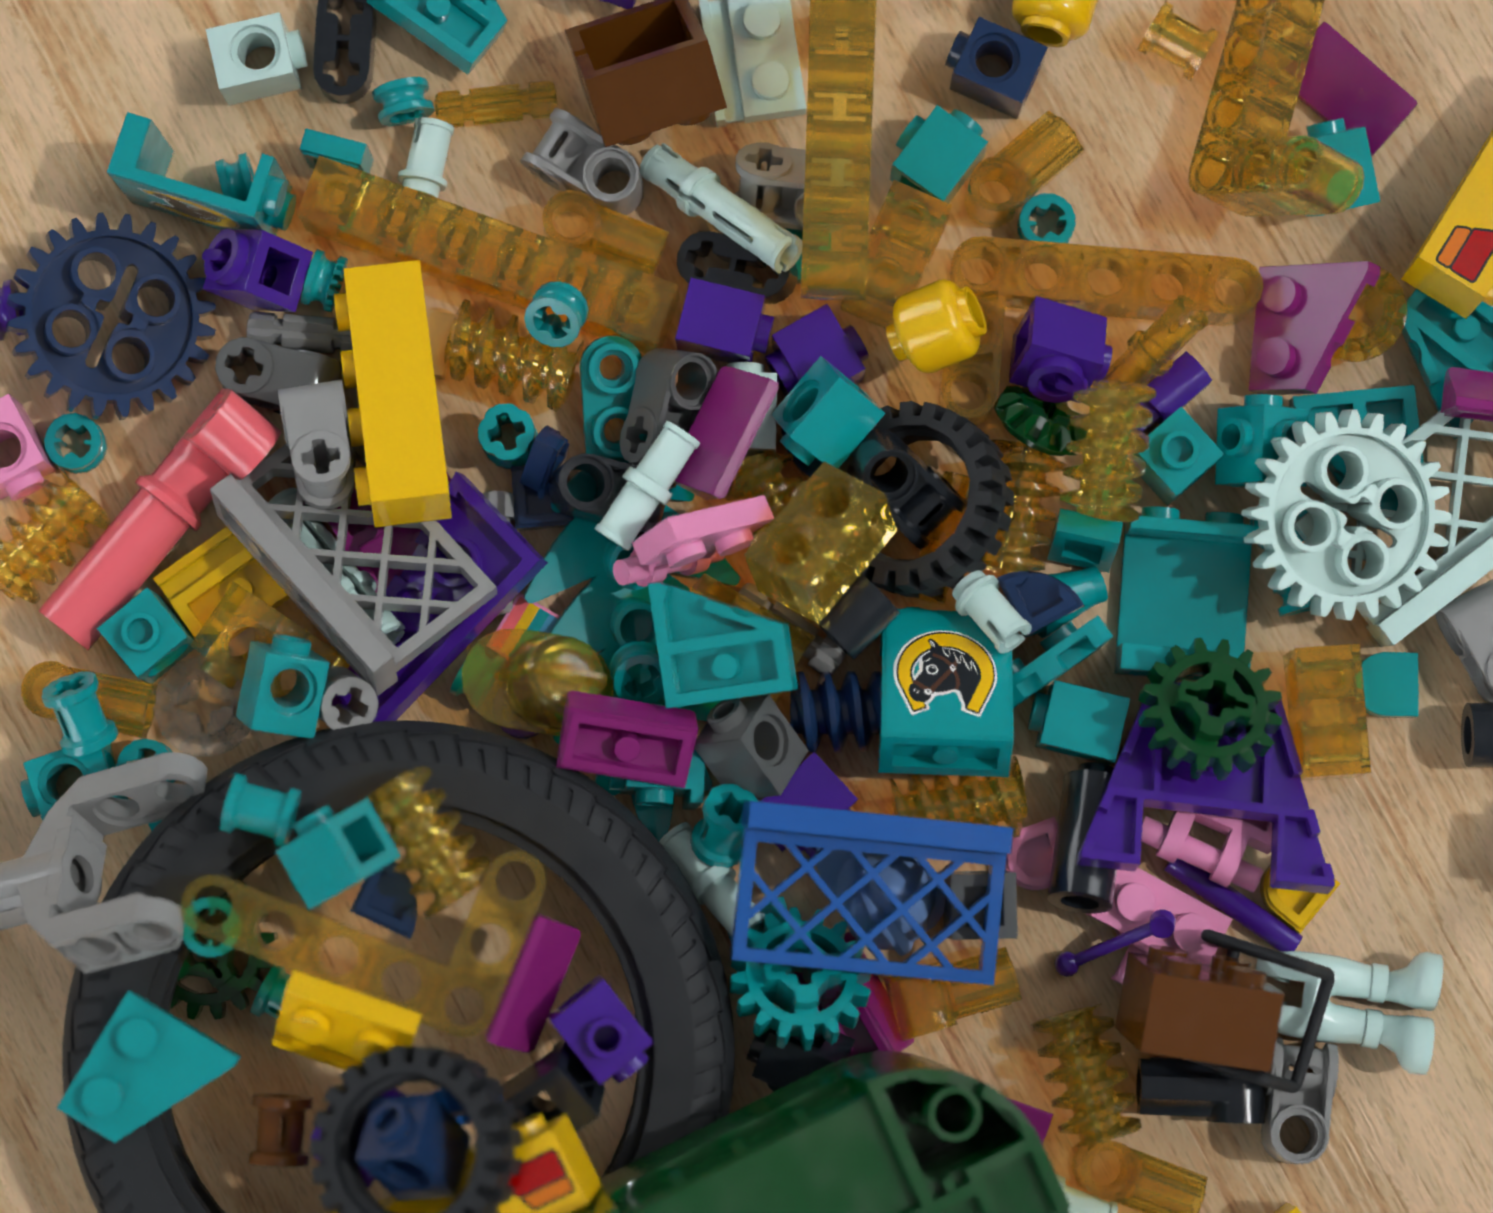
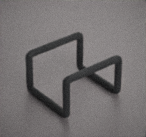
[1185,929,1335,1093]

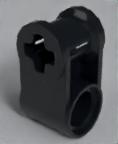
[849,428,968,551]
[549,453,677,537]

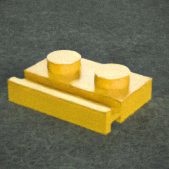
[153,526,290,655]
[271,970,422,1089]

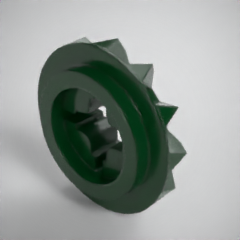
[994,386,1093,456]

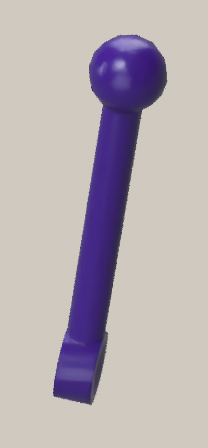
[1054,909,1176,977]

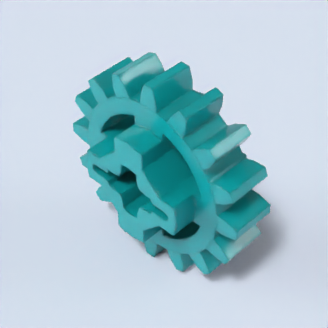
[729,907,871,1051]

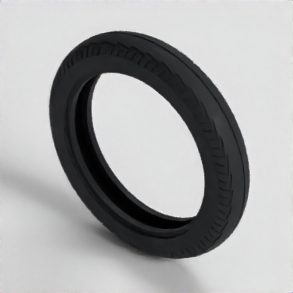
[62,721,735,1213]

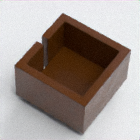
[565,0,727,148]
[1115,945,1285,1073]

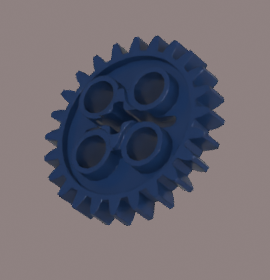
[6,213,216,420]

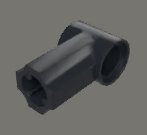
[813,573,900,659]
[1136,1057,1266,1124]

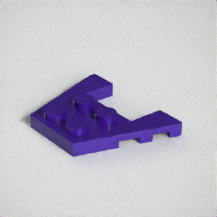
[1077,682,1335,894]

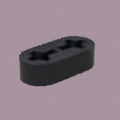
[313,0,377,104]
[677,231,798,304]

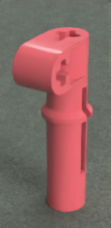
[38,388,281,651]

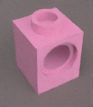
[0,394,57,501]

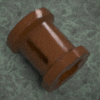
[248,1094,313,1167]

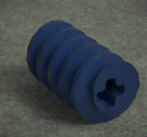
[790,671,882,752]

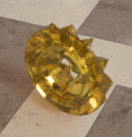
[1332,260,1407,362]

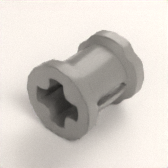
[318,665,378,730]

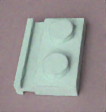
[699,0,806,127]

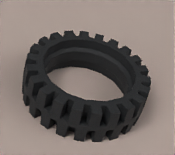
[818,401,1014,598]
[310,1046,522,1213]

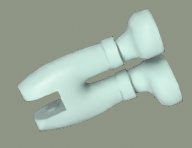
[1256,951,1443,1075]

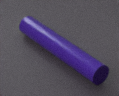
[1163,859,1303,952]

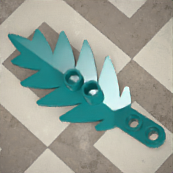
[524,335,740,841]

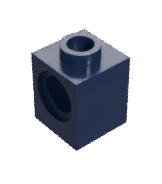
[945,17,1048,119]
[356,1093,471,1201]

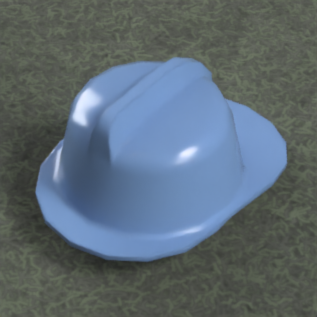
[816,848,945,956]

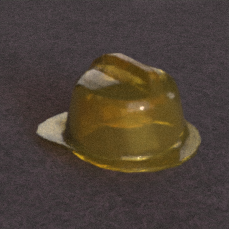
[461,629,614,736]

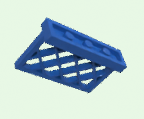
[730,800,1013,985]

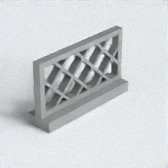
[210,437,497,696]

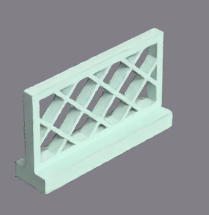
[1294,370,1493,647]

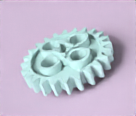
[1241,410,1452,620]

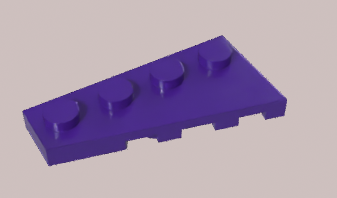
[331,471,548,722]

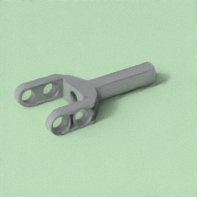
[0,752,207,974]

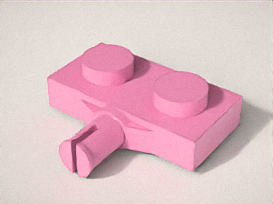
[1086,868,1233,984]

